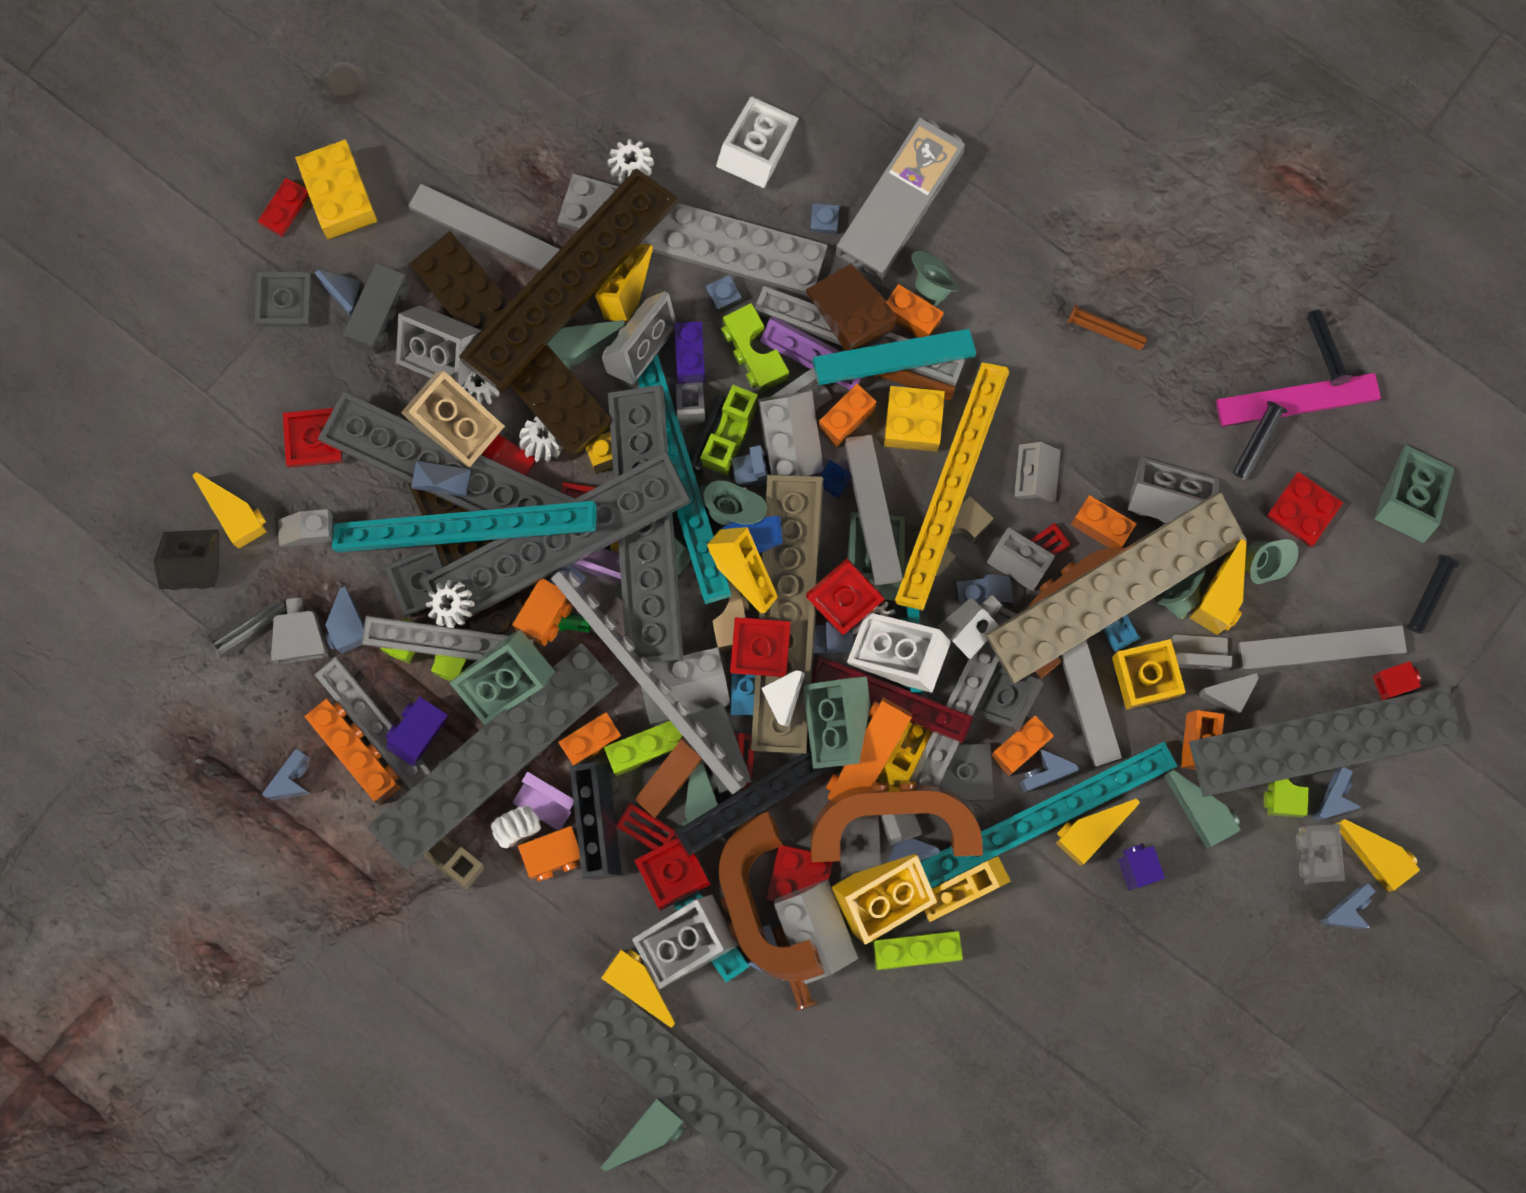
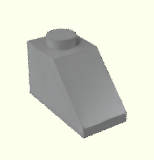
[278,509,334,547]

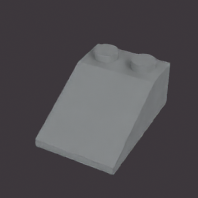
[632,895,739,990]

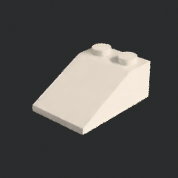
[716,97,798,188]
[847,613,951,693]

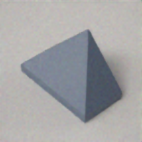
[315,270,361,317]
[411,461,471,497]
[887,839,940,863]

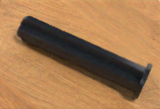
[1307,309,1352,386]
[689,396,727,474]
[1233,401,1287,480]
[1408,555,1460,634]

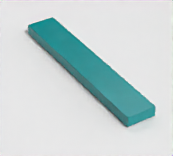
[812,329,976,385]

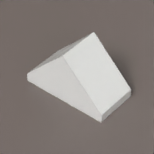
[762,670,806,727]

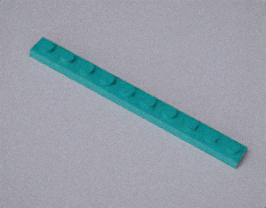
[637,354,732,604]
[332,501,597,553]
[920,741,1177,888]

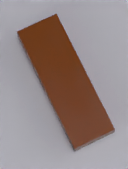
[635,737,703,818]

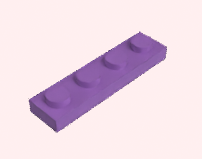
[760,316,862,390]

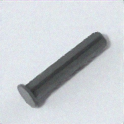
[208,599,287,659]

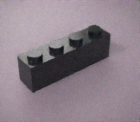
[570,762,622,880]

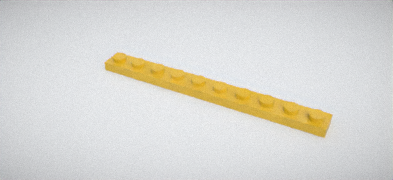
[895,362,1009,610]

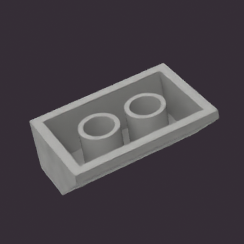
[602,291,677,385]
[396,305,482,387]
[758,390,824,476]
[1128,457,1219,523]
[641,647,731,725]
[774,879,858,984]

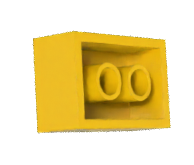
[295,139,378,239]

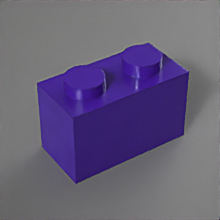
[675,322,705,384]
[385,696,447,767]
[1117,843,1165,891]

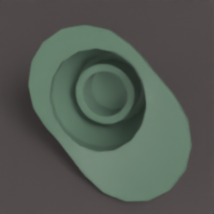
[911,251,959,306]
[703,480,767,526]
[1245,539,1298,584]
[1155,566,1206,619]

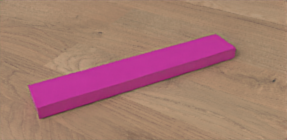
[1215,373,1381,427]

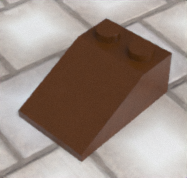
[806,264,897,351]

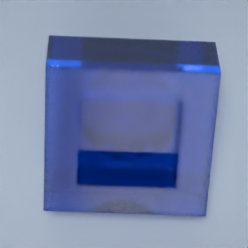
[819,460,851,498]

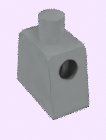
[937,594,1003,659]
[271,598,329,665]

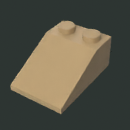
[401,371,505,467]

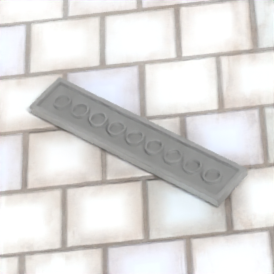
[557,174,827,296]

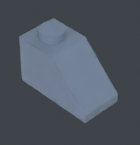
[325,586,365,654]

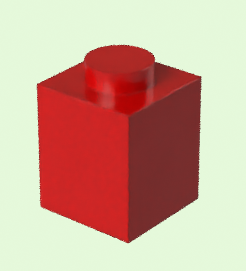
[1372,661,1421,700]

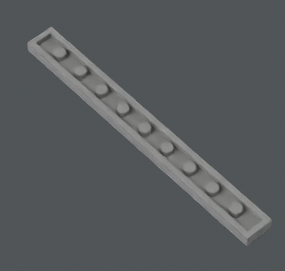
[551,571,746,794]

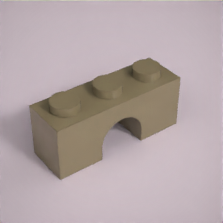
[912,496,994,581]
[423,836,484,891]

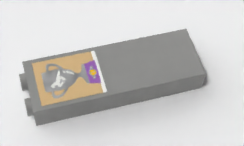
[836,118,965,282]

